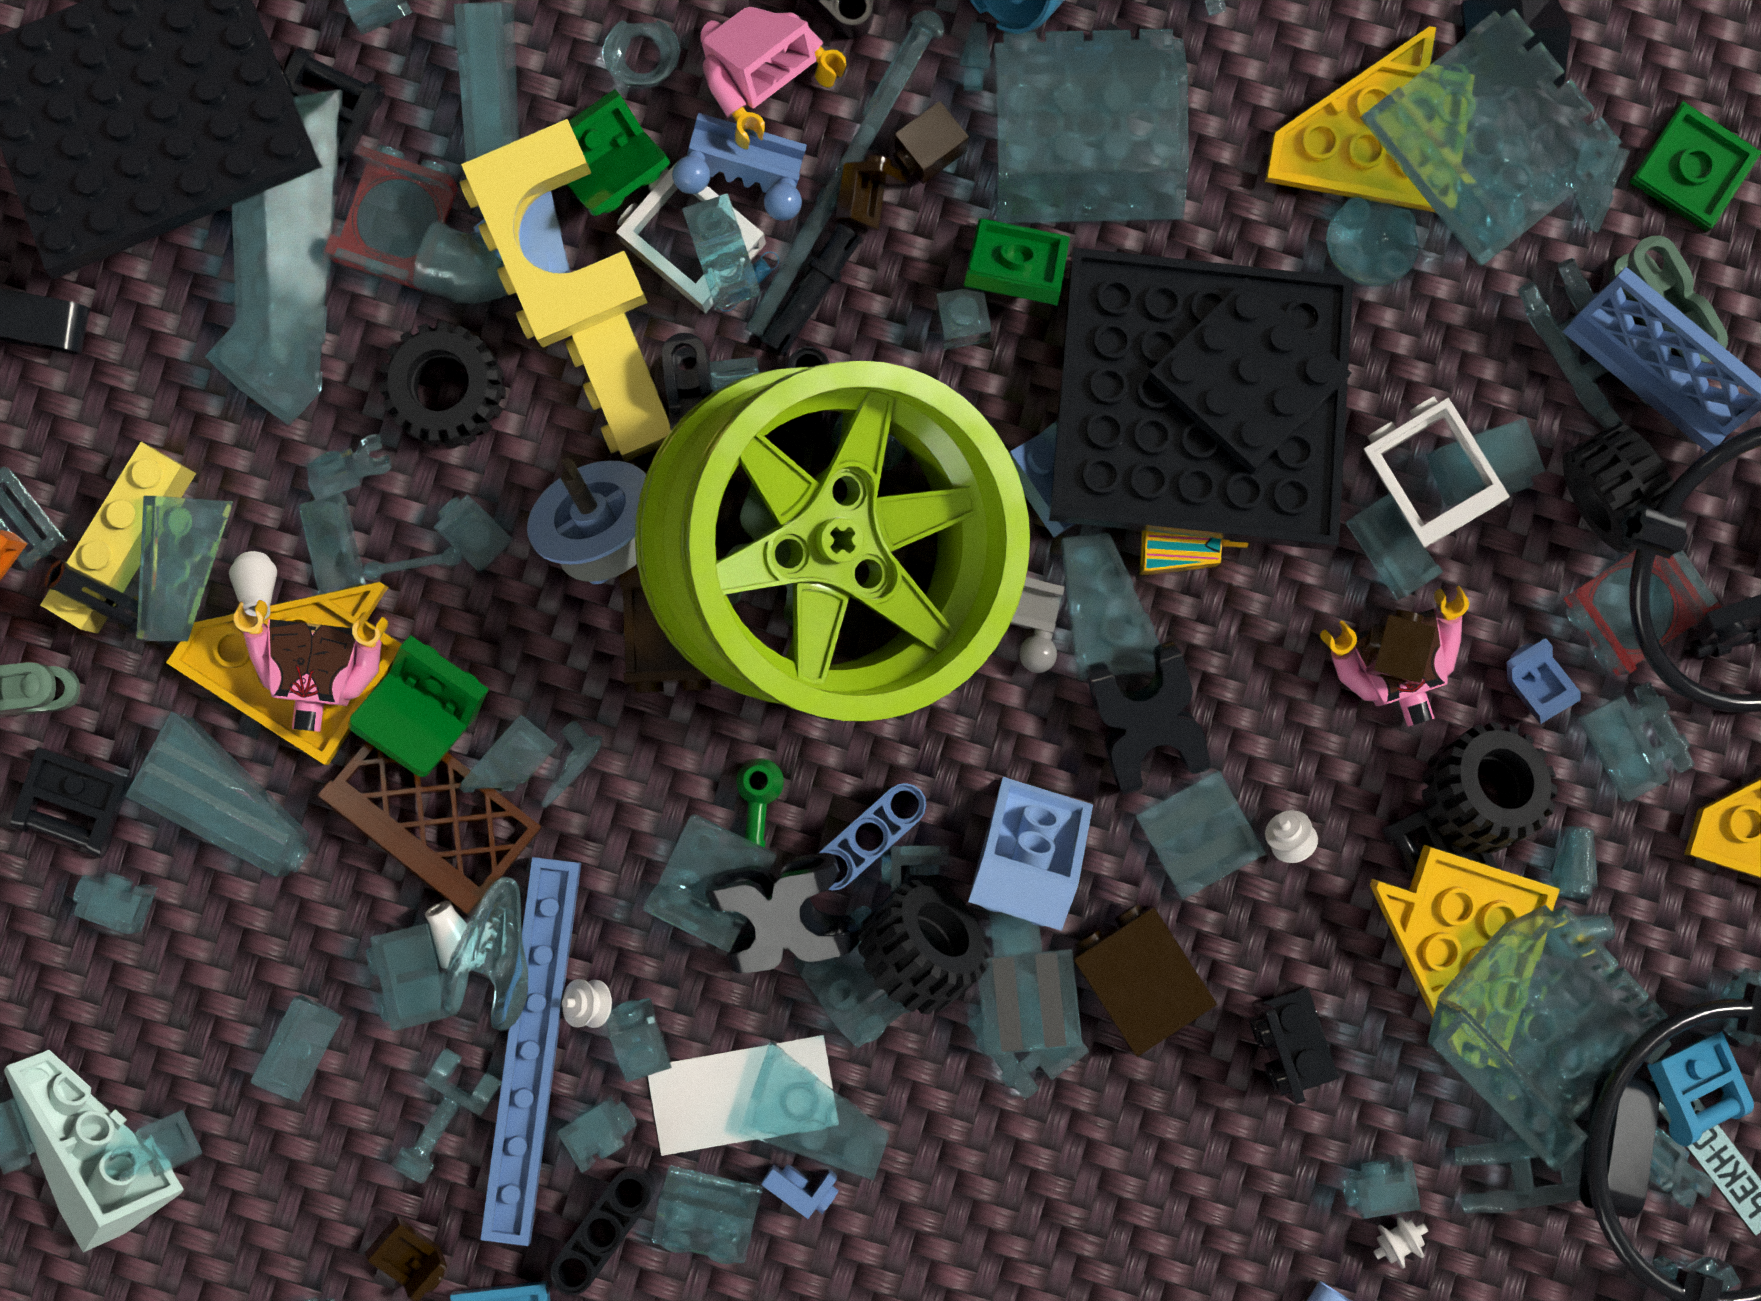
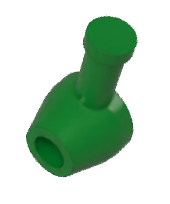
[736,758,784,848]

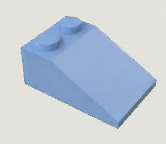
[968,777,1093,931]

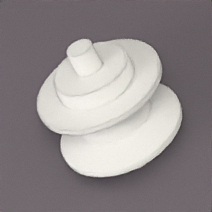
[1265,810,1318,863]
[562,979,612,1028]
[1373,1214,1428,1269]

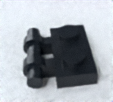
[1690,595,1761,659]

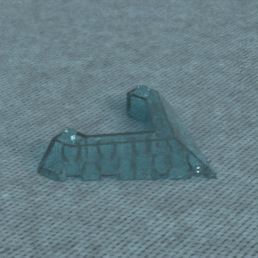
[205,89,343,425]

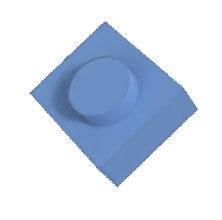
[1506,639,1581,724]

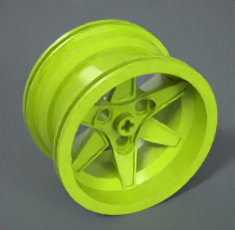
[635,361,1030,721]

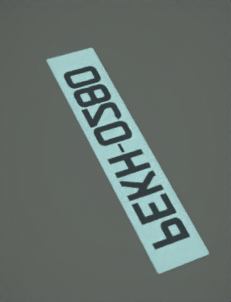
[1650,1078,1761,1235]

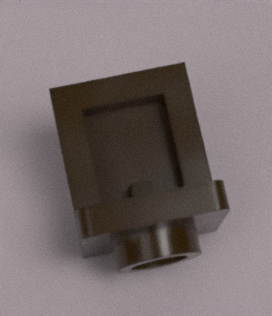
[836,155,907,230]
[365,1216,447,1301]

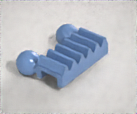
[672,113,807,221]

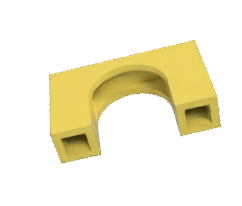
[459,119,647,347]

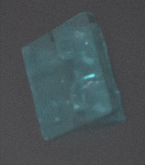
[652,1165,762,1264]

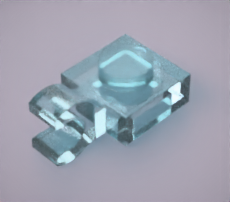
[307,434,392,501]
[1649,1126,1714,1209]

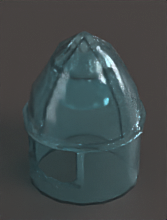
[413,220,507,304]

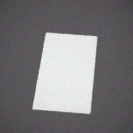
[646,1035,839,1156]

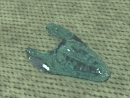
[439,877,528,1031]

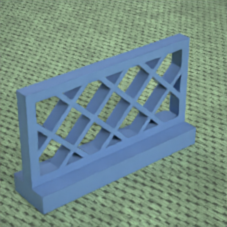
[1562,267,1761,452]

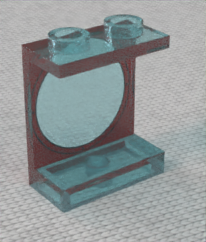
[324,145,458,291]
[1563,550,1722,676]

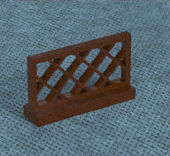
[318,742,542,919]

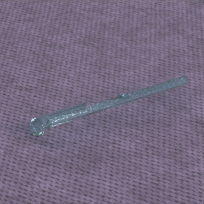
[745,11,944,338]

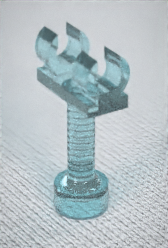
[392,1048,502,1183]

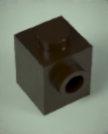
[893,101,969,184]
[1364,609,1436,686]

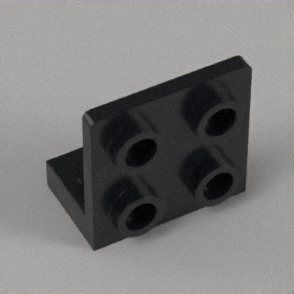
[1248,986,1339,1105]

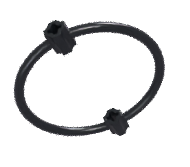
[1620,426,1761,713]
[1587,983,1761,1301]

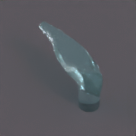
[541,721,602,808]

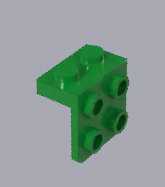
[566,89,670,216]
[348,635,489,777]

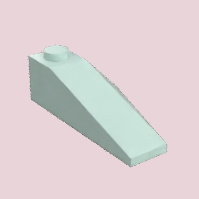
[4,1050,184,1252]

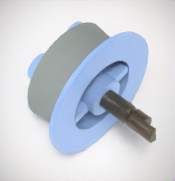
[527,458,646,584]

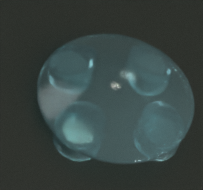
[1326,197,1418,287]

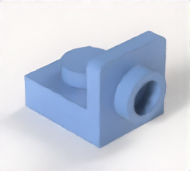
[761,1164,839,1219]

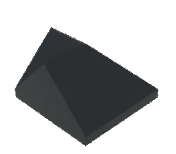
[1461,0,1572,95]

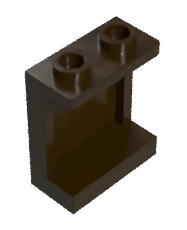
[619,568,714,693]
[1071,903,1218,1057]

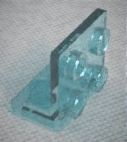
[643,814,776,952]

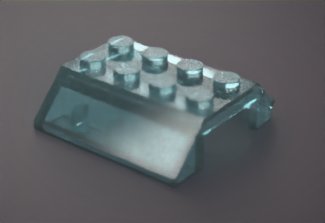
[1360,9,1622,267]
[994,29,1189,223]
[1428,905,1672,1172]

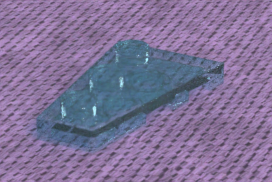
[136,496,233,641]
[1060,533,1160,680]
[738,1040,890,1181]

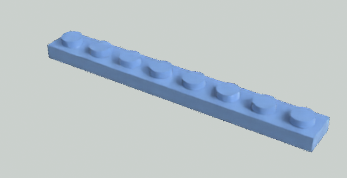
[480,857,581,1246]

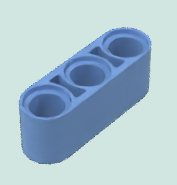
[819,783,926,890]

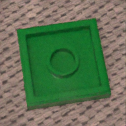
[1629,101,1761,232]
[964,218,1070,305]

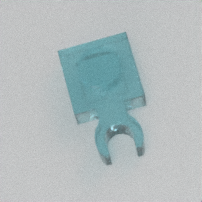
[108,1110,203,1181]

